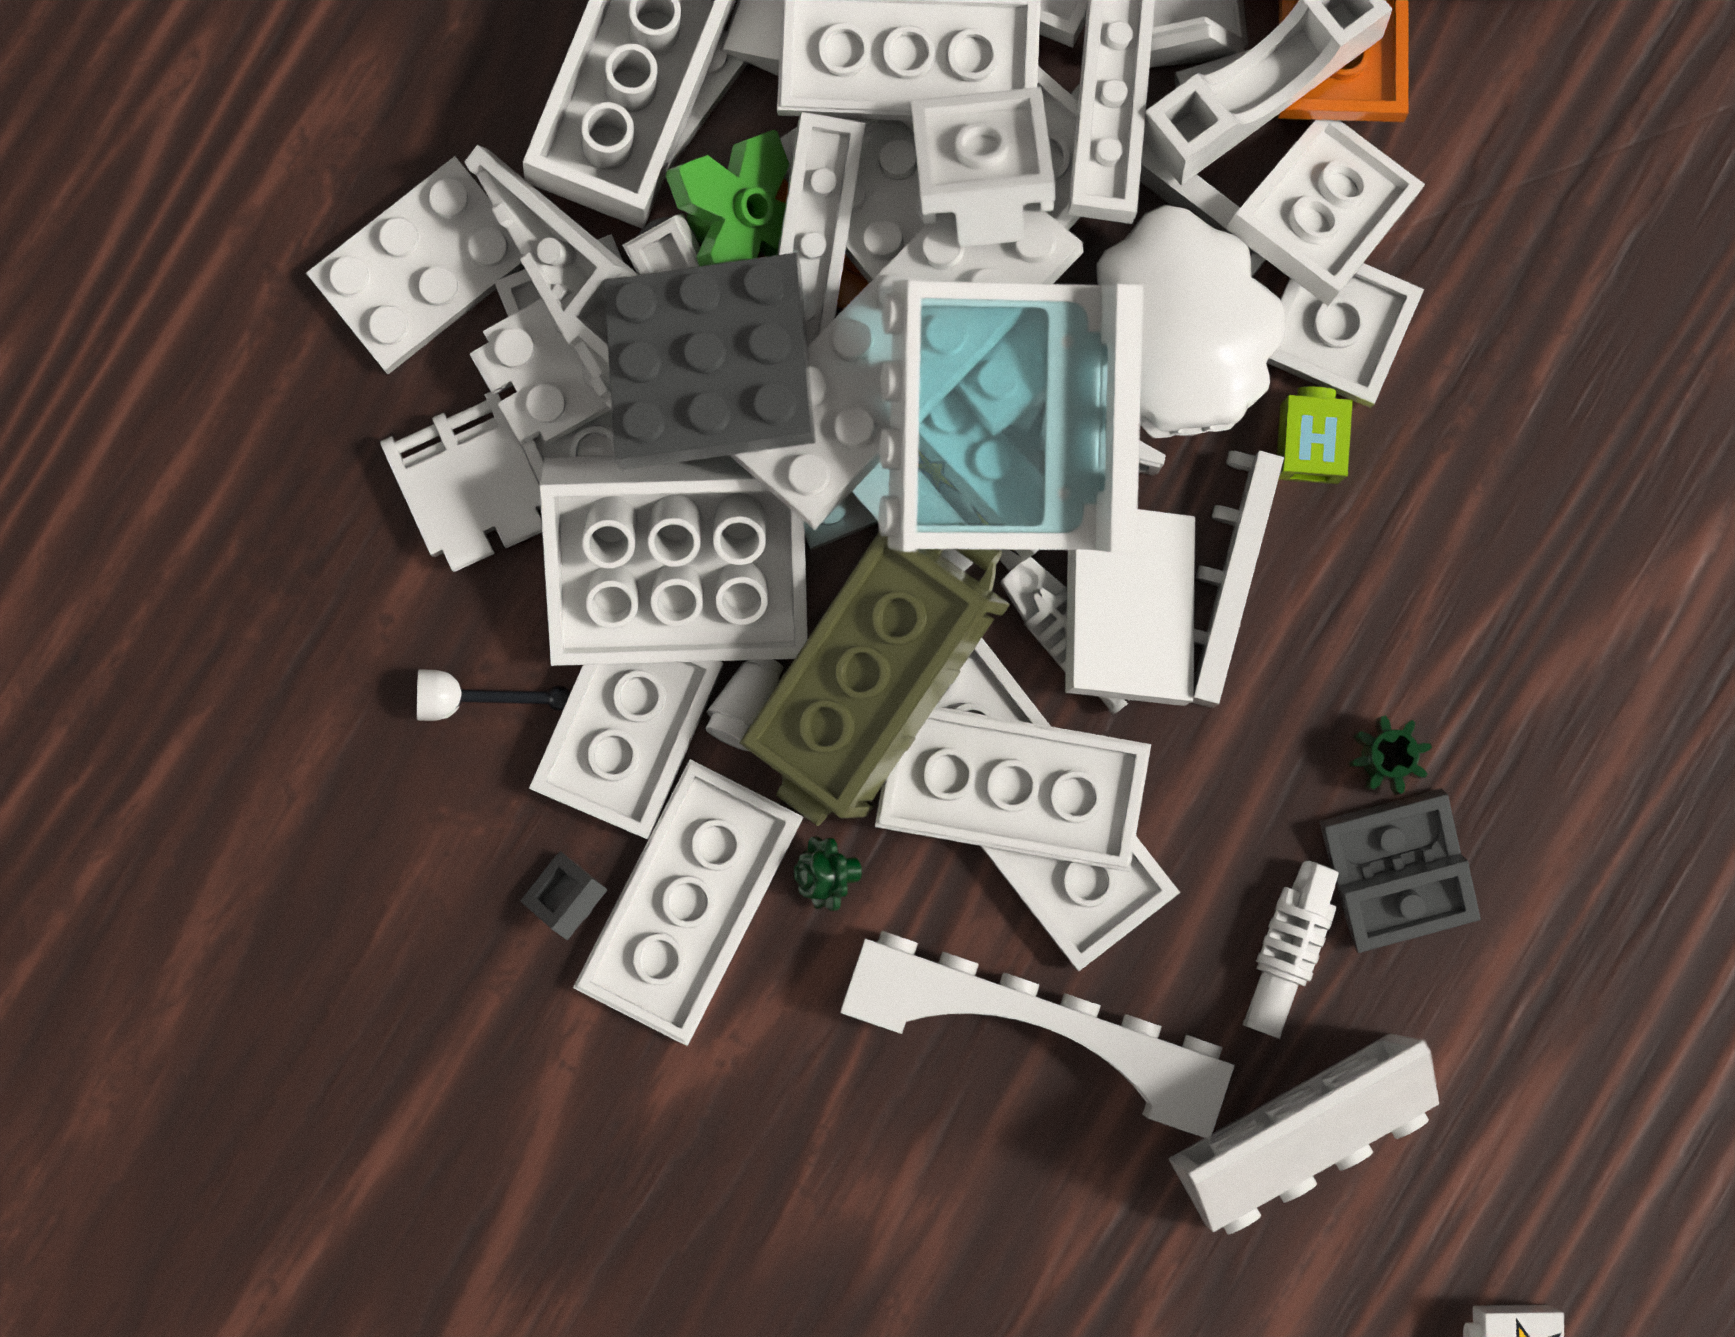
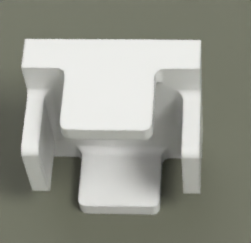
[911,87,1055,247]

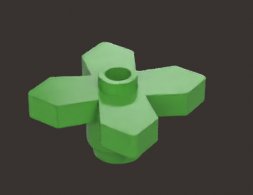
[666,130,790,266]

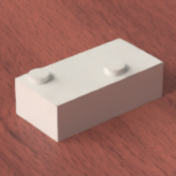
[523,0,736,228]

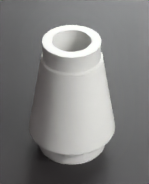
[706,659,784,751]

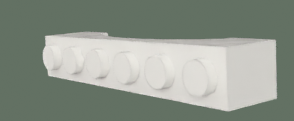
[840,931,1235,1139]

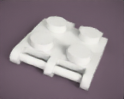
[470,298,610,445]
[380,391,543,572]

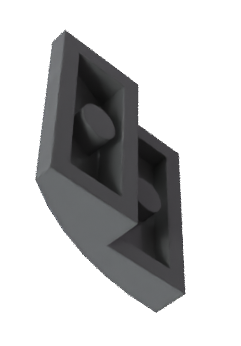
[1319,788,1481,953]

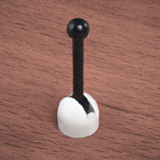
[417,669,570,721]

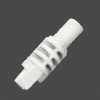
[1000,557,1129,715]
[1242,861,1339,1039]

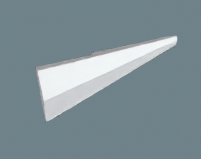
[465,145,639,412]

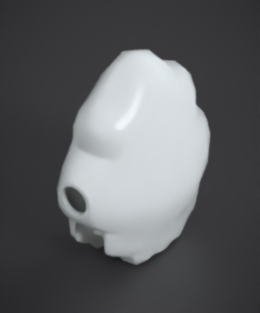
[1096,205,1285,438]

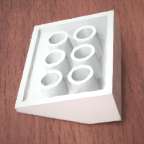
[540,455,807,666]
[1168,1033,1439,1234]

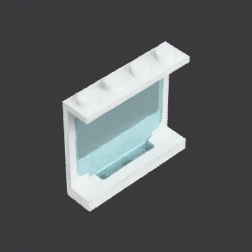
[878,279,1143,553]

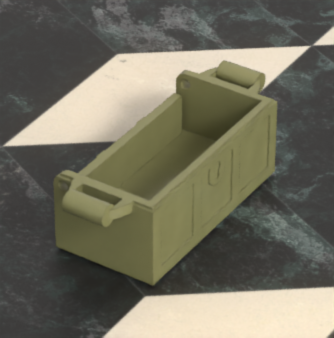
[739,522,1010,826]

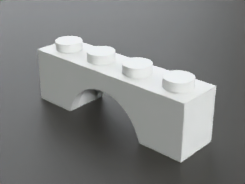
[1143,0,1392,185]

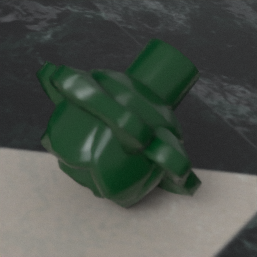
[794,836,862,911]

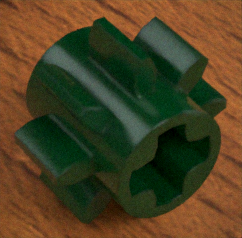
[1349,715,1432,795]

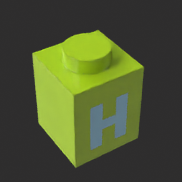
[1277,386,1353,484]

